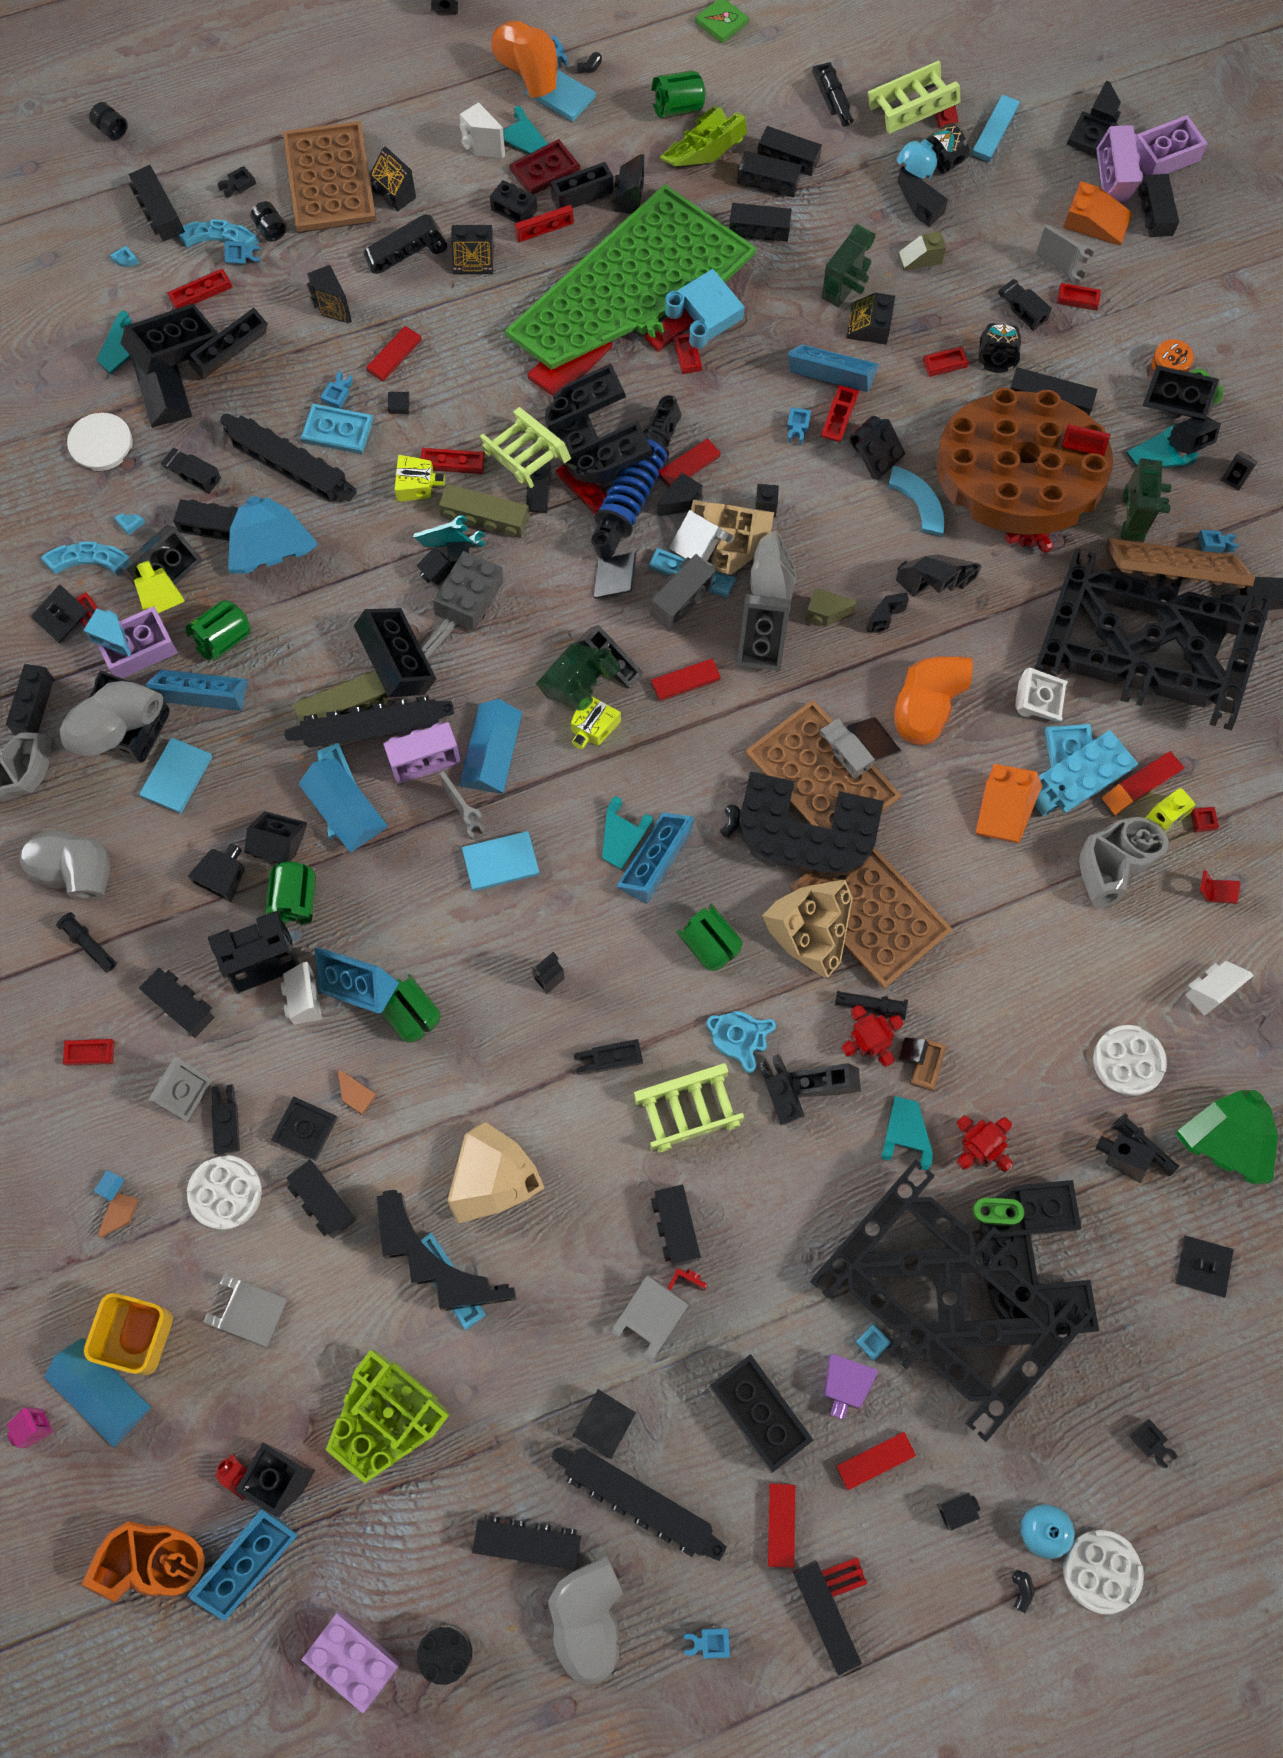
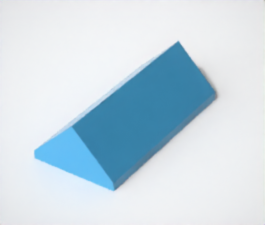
[788,344,879,392]
[146,669,248,711]
[459,699,522,794]
[299,758,388,853]
[617,812,694,904]
[315,947,399,1014]
[44,1338,152,1448]
[187,1508,298,1622]

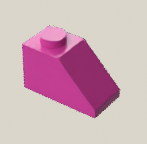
[7,1407,53,1448]

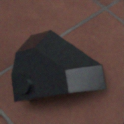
[896,554,982,597]

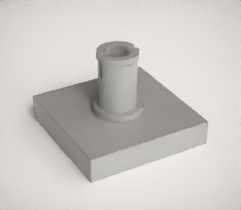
[149,1057,212,1122]

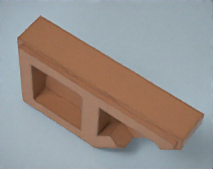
[338,1070,377,1115]
[97,1193,139,1238]

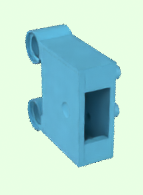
[665,269,745,348]

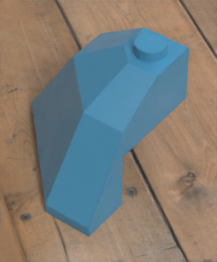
[228,496,318,574]

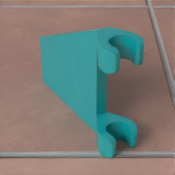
[503,105,548,154]
[97,311,132,374]
[1126,424,1199,469]
[414,515,485,548]
[602,796,653,870]
[881,1096,933,1171]

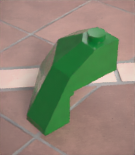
[1175,1090,1278,1185]

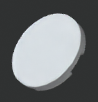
[67,413,133,471]
[1093,1025,1167,1096]
[187,1155,262,1230]
[1063,1530,1144,1614]

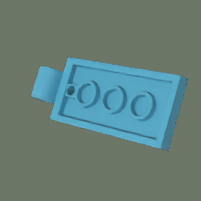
[1034,730,1138,817]

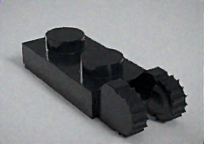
[574,1039,643,1075]
[759,1054,805,1125]
[211,1084,240,1154]

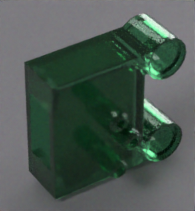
[822,224,876,308]
[1121,458,1172,542]
[536,643,621,711]

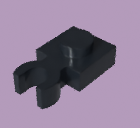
[217,166,256,198]
[1129,1419,1177,1468]

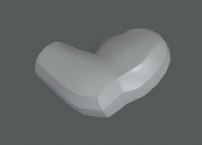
[750,531,797,612]
[60,681,163,756]
[0,733,53,802]
[1079,817,1169,908]
[20,830,110,900]
[548,1556,623,1685]

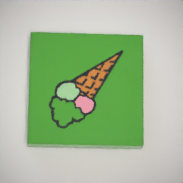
[695,0,749,43]

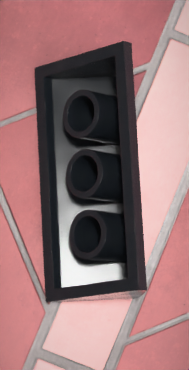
[132,358,193,428]

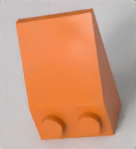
[1063,181,1132,246]
[976,764,1042,844]

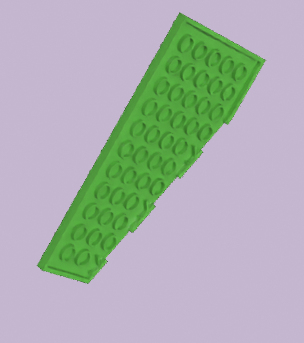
[505,184,757,370]

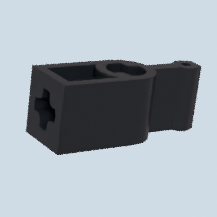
[998,279,1052,331]
[161,448,221,494]
[532,952,565,993]

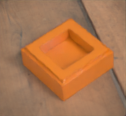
[1101,784,1134,816]

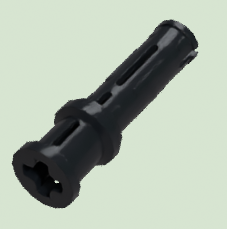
[819,67,854,127]
[56,912,117,973]
[835,990,908,1021]
[1111,1112,1180,1176]

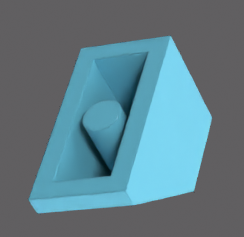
[83,609,131,657]

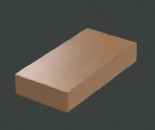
[910,1038,947,1091]

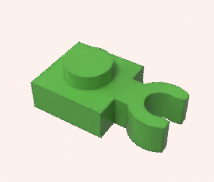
[636,316,664,338]

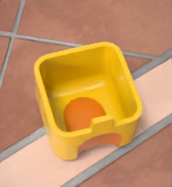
[84,1293,173,1376]

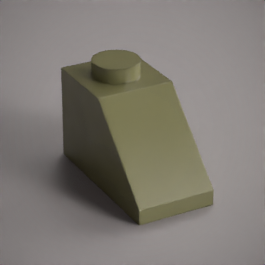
[898,231,946,270]
[805,588,856,627]

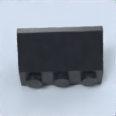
[1143,365,1219,420]
[118,525,202,585]

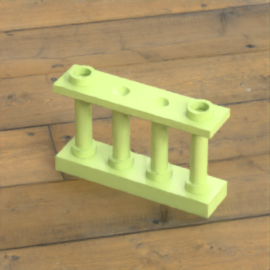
[868,60,961,134]
[480,407,571,488]
[634,1063,744,1153]

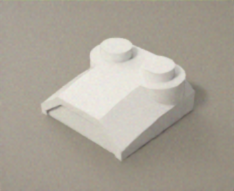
[1015,667,1068,722]

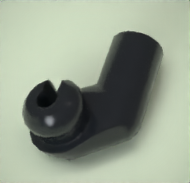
[577,52,602,73]
[720,804,741,838]
[1012,1570,1035,1614]

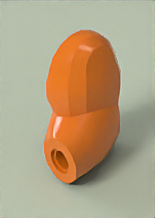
[491,21,557,98]
[894,656,973,745]
[81,1521,205,1603]

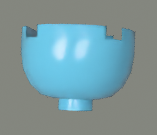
[896,139,937,179]
[1020,1504,1075,1559]

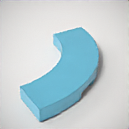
[177,219,259,248]
[888,466,944,537]
[40,541,130,575]

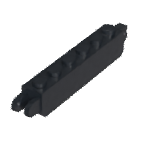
[220,413,357,502]
[284,695,454,748]
[552,1447,727,1561]

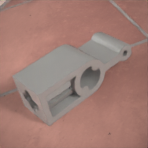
[820,718,875,779]

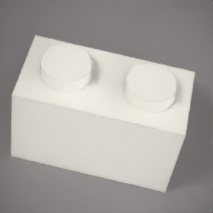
[460,102,505,158]
[1185,961,1254,1016]
[281,962,322,1025]

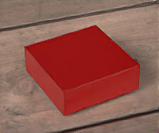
[1190,807,1219,832]

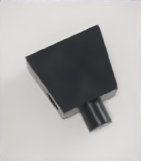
[188,843,244,903]
[1095,1135,1157,1183]

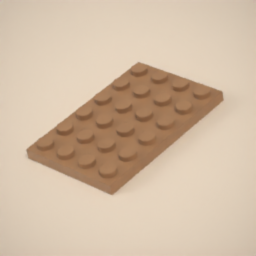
[283,121,376,232]
[1106,538,1255,588]
[745,700,902,829]
[790,847,953,990]

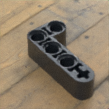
[364,214,448,274]

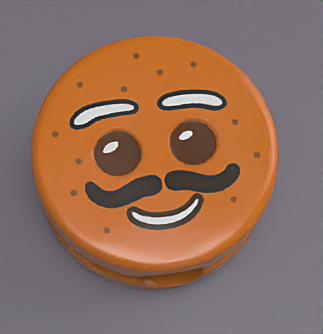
[1152,339,1194,372]

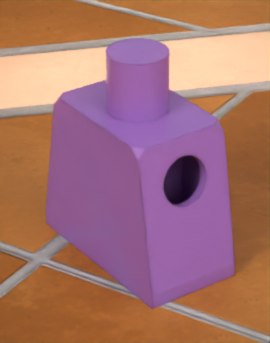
[824,1354,878,1420]

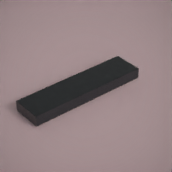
[792,1560,862,1676]

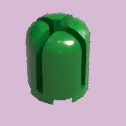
[651,70,706,118]
[185,600,250,662]
[265,861,316,925]
[676,903,743,971]
[381,974,441,1043]

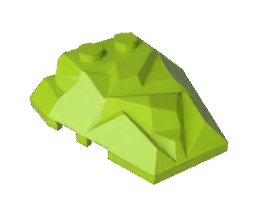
[326,1349,450,1484]

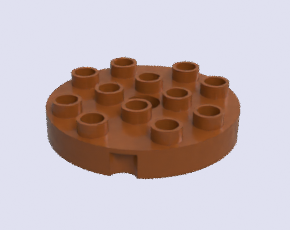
[937,388,1113,534]

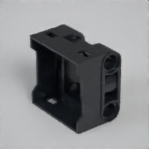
[89,670,170,763]
[208,911,299,994]

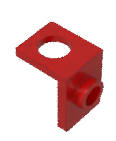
[1200,870,1241,904]
[668,1268,708,1291]

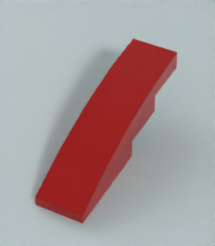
[821,385,860,443]

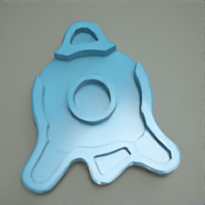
[706,1011,776,1074]

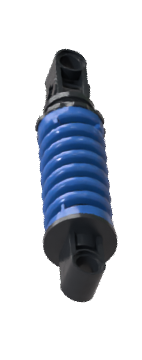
[591,395,682,559]

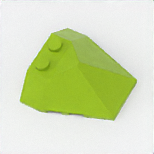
[660,105,747,166]

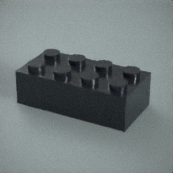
[120,303,218,375]
[353,608,436,698]
[709,1354,814,1473]

